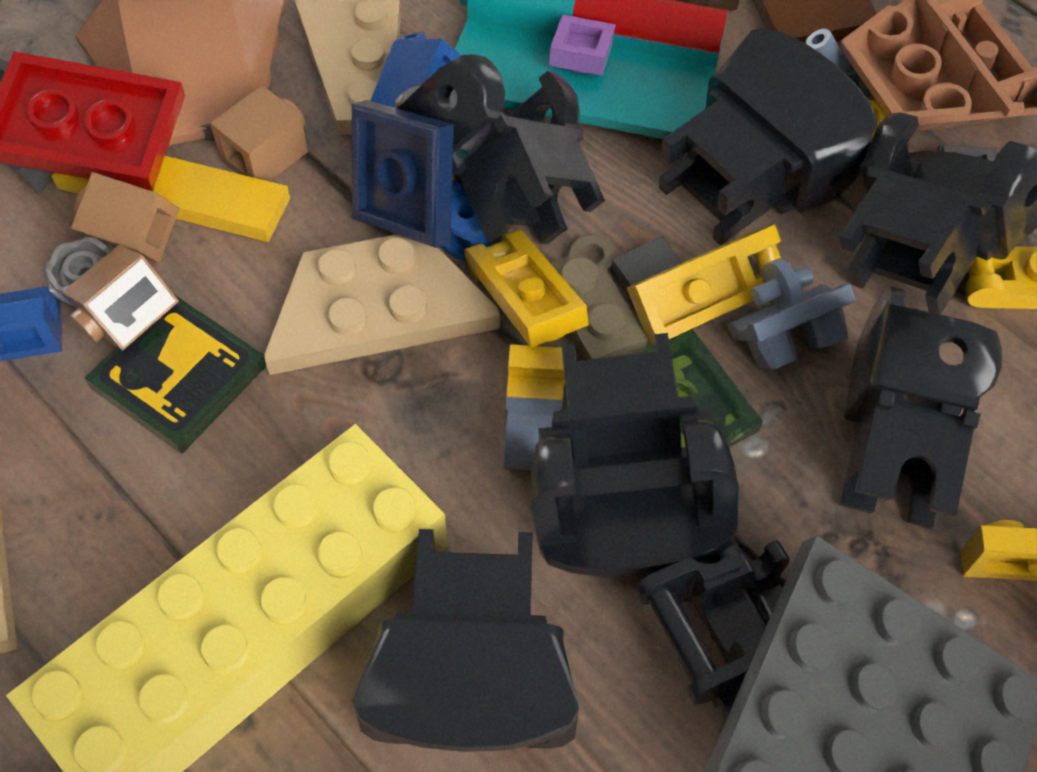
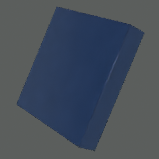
[352,100,454,248]

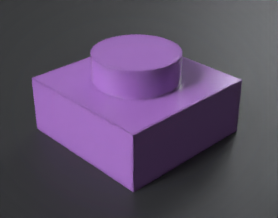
[549,15,615,76]

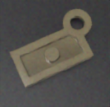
[551,235,648,360]

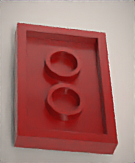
[0,51,185,191]

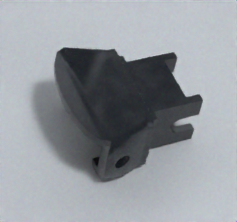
[659,28,877,246]
[395,54,605,244]
[839,112,1037,314]
[839,287,1002,529]
[531,333,739,577]
[353,529,579,752]

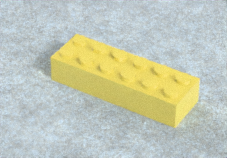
[6,424,448,772]

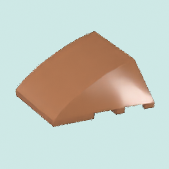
[76,0,286,146]
[840,0,1037,131]

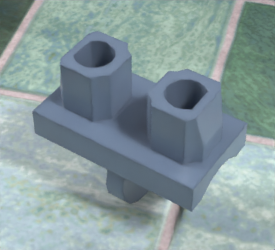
[727,258,856,370]

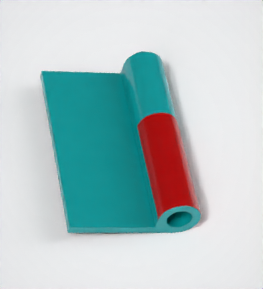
[454,0,729,139]

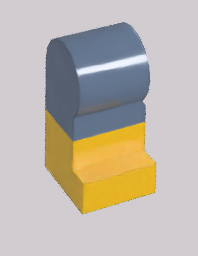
[504,345,565,471]

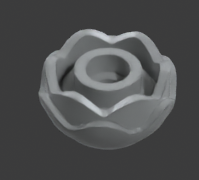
[45,237,114,306]

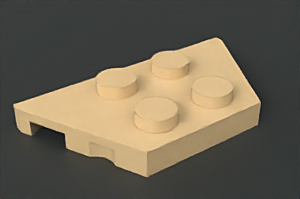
[264,234,500,375]

